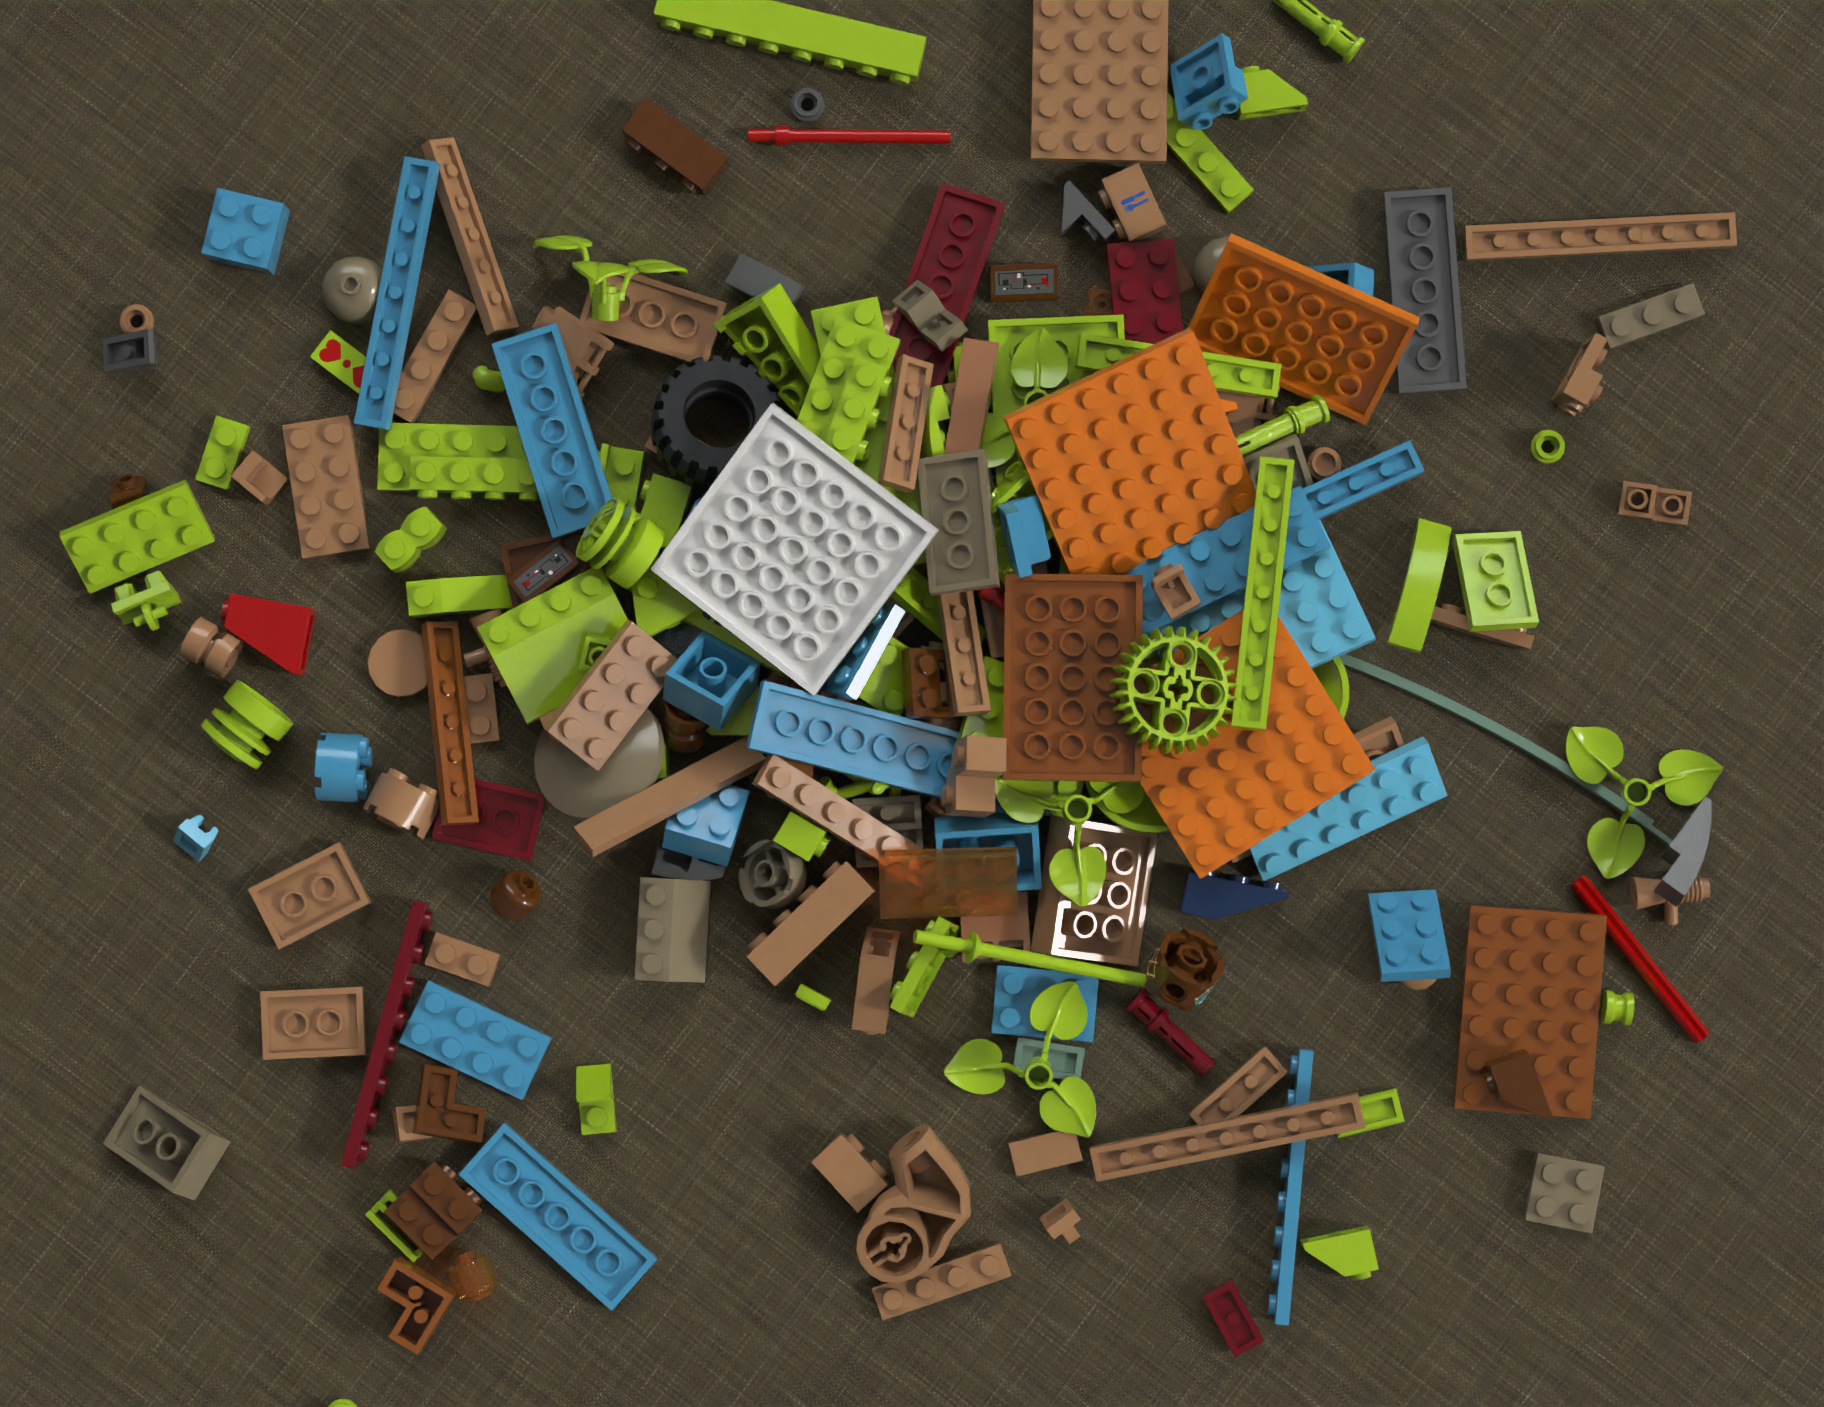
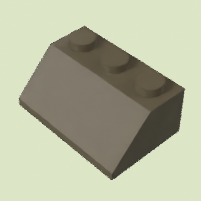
[634,877,711,983]

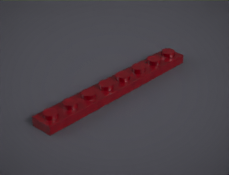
[340,900,434,1169]

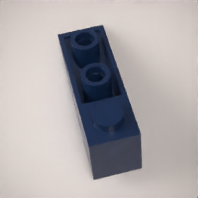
[1179,871,1290,919]

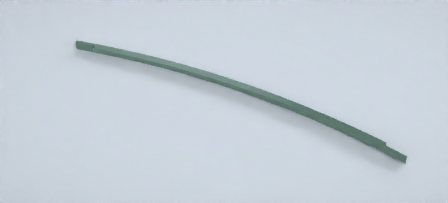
[1339,654,1673,847]

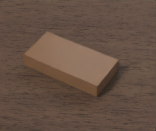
[1008,1131,1083,1177]

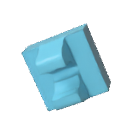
[173,815,218,862]

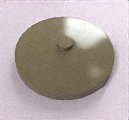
[534,707,664,821]

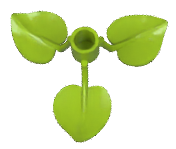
[533,235,688,321]
[982,327,1068,469]
[1565,726,1722,879]
[995,774,1146,907]
[944,981,1096,1138]

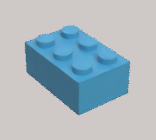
[934,813,1042,896]

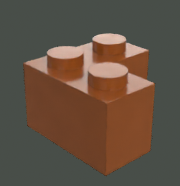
[377,1256,458,1355]

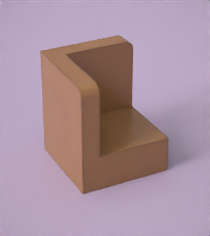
[231,450,288,505]

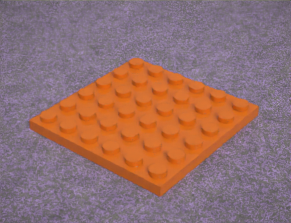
[1003,328,1256,575]
[1139,609,1376,879]

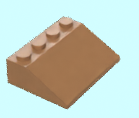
[1030,816,1157,967]

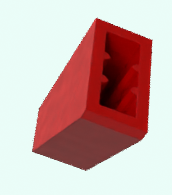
[221,593,316,676]

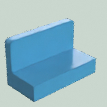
[997,494,1051,578]

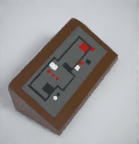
[989,262,1058,303]
[507,538,581,603]

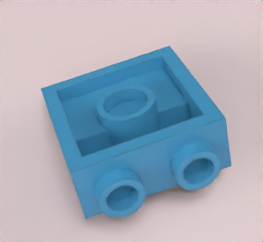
[1169,33,1248,130]

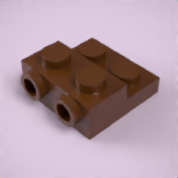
[383,1162,482,1261]

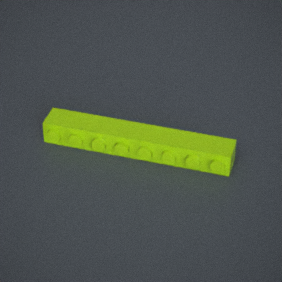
[654,0,926,85]

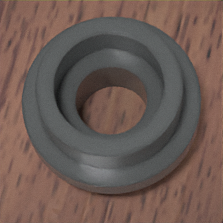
[791,88,824,122]

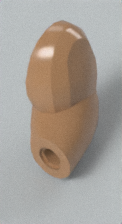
[856,1124,971,1283]

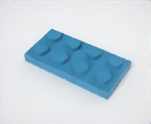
[399,980,552,1100]

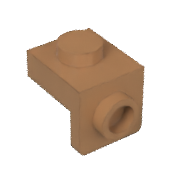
[1151,563,1201,621]

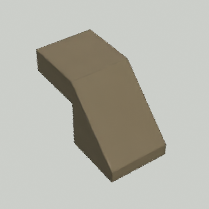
[892,279,968,352]

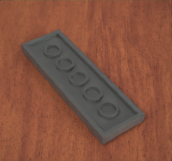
[1382,187,1467,395]

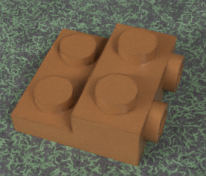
[1551,333,1608,418]

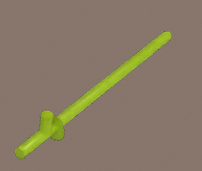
[913,929,1147,988]

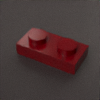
[1201,1279,1265,1357]

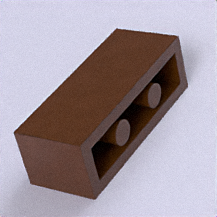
[621,97,729,196]

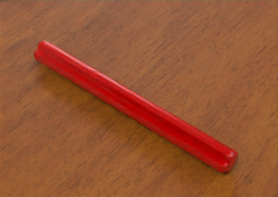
[1571,875,1709,1043]

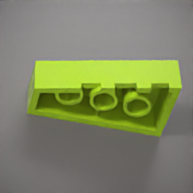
[713,283,821,416]

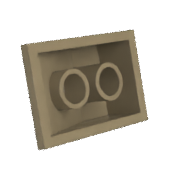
[103,1085,231,1201]

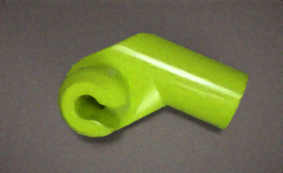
[472,365,506,393]

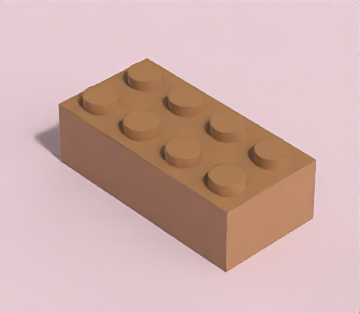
[746,861,875,986]

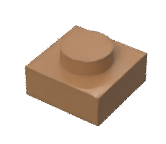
[392,1105,433,1143]

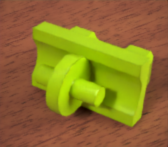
[111,571,181,631]

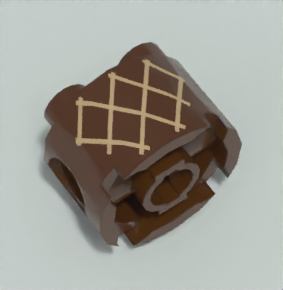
[1145,929,1224,1011]

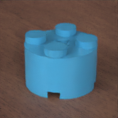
[315,732,372,803]

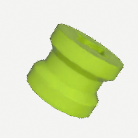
[1600,990,1634,1026]

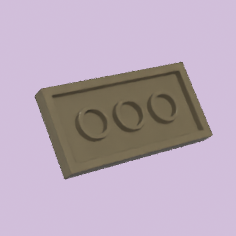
[918,449,1000,596]

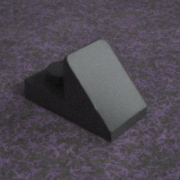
[1060,180,1115,244]
[102,329,158,373]

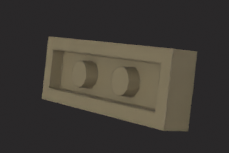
[1596,283,1705,350]

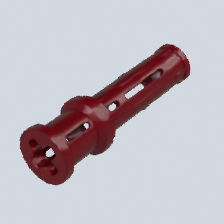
[1123,987,1215,1076]

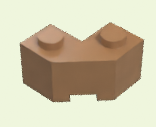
[941,735,1007,818]

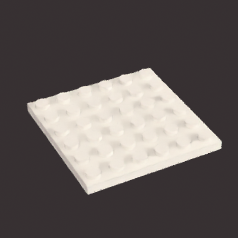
[650,403,939,696]

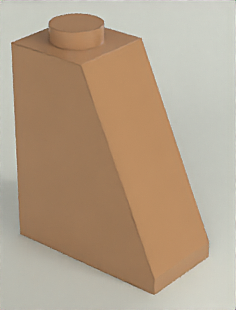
[852,927,900,1035]

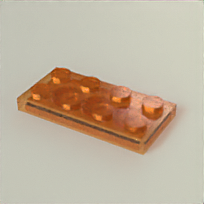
[879,847,1018,919]

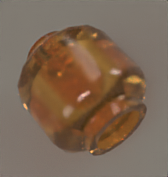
[449,1250,499,1304]

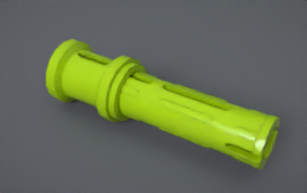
[1271,0,1365,64]
[1235,394,1330,456]

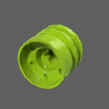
[576,497,665,589]
[201,680,294,769]

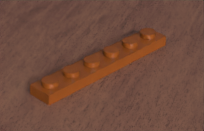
[421,621,479,826]

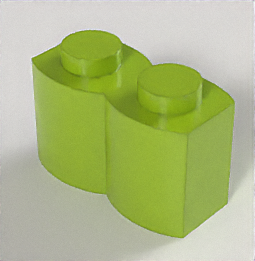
[375,507,447,573]

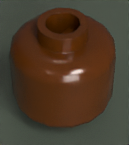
[490,870,541,921]

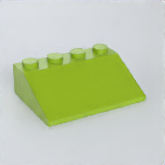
[477,567,627,725]

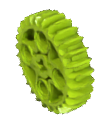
[1110,626,1238,754]

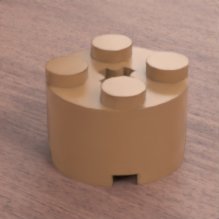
[362,768,440,840]

